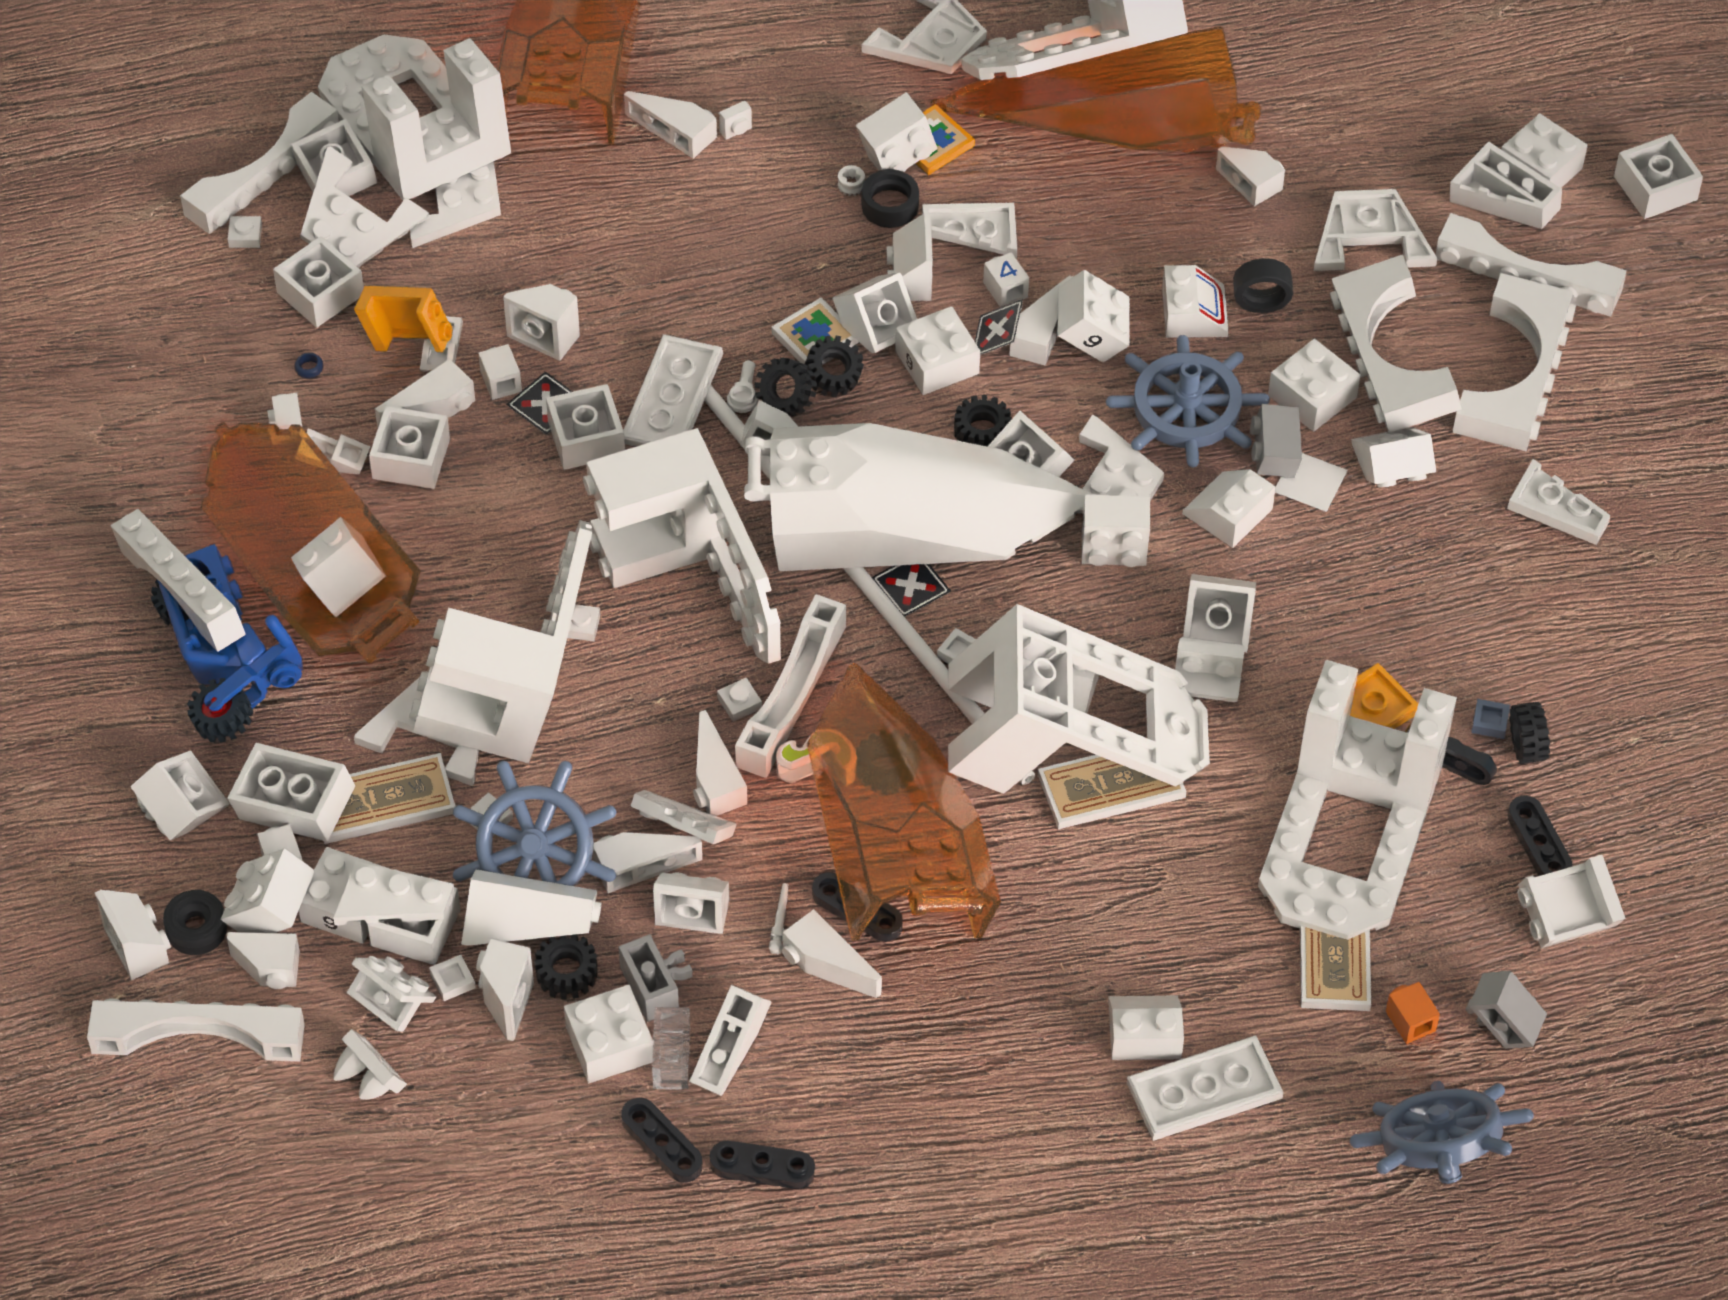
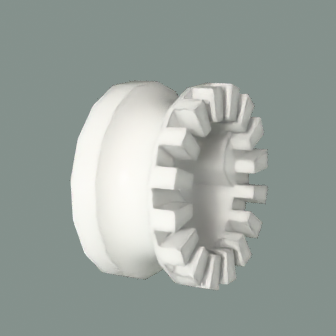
[838,165,865,196]

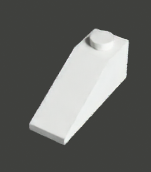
[624,91,717,158]
[1010,276,1073,365]
[375,359,475,428]
[693,710,747,816]
[593,832,702,893]
[782,909,882,998]
[689,985,771,1096]

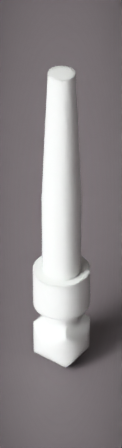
[769,883,788,954]

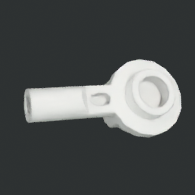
[727,360,758,413]

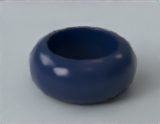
[294,352,324,379]

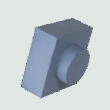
[1471,699,1510,739]

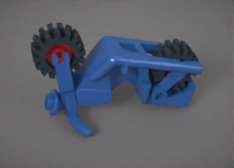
[151,544,303,743]

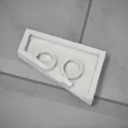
[922,203,1017,258]
[1507,459,1610,545]
[631,790,736,844]
[333,861,455,925]

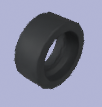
[861,169,919,228]
[1233,258,1294,313]

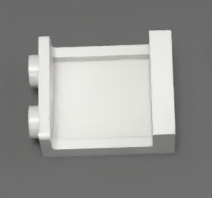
[1518,855,1626,948]

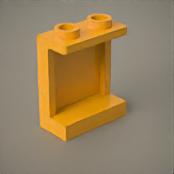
[354,286,453,352]

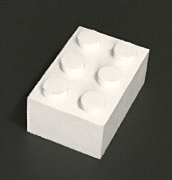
[227,743,355,842]

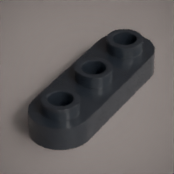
[1404,723,1497,785]
[1508,795,1572,876]
[812,872,903,942]
[621,1098,703,1183]
[710,1140,815,1189]

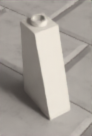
[461,870,602,946]

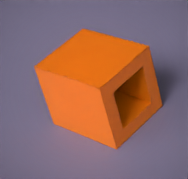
[1385,981,1440,1044]

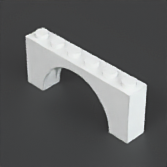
[1329,254,1462,433]
[1453,273,1576,452]

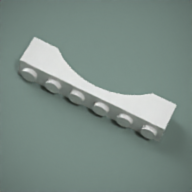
[180,92,339,234]
[1436,213,1627,317]
[110,509,246,652]
[735,594,846,778]
[87,998,305,1061]

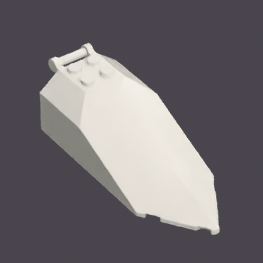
[744,423,1092,571]

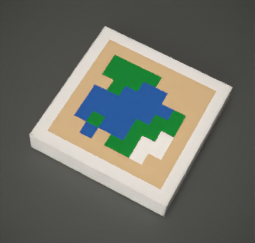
[772,298,859,365]

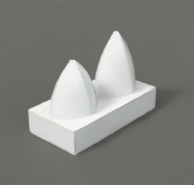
[333,1029,407,1099]

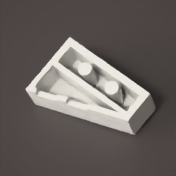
[1450,141,1562,229]

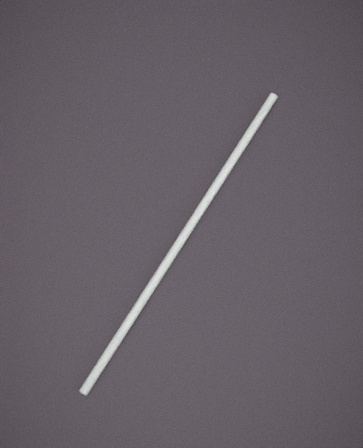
[704,385,1035,785]

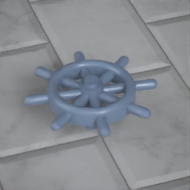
[1106,335,1270,468]
[453,761,616,886]
[1350,1081,1534,1184]

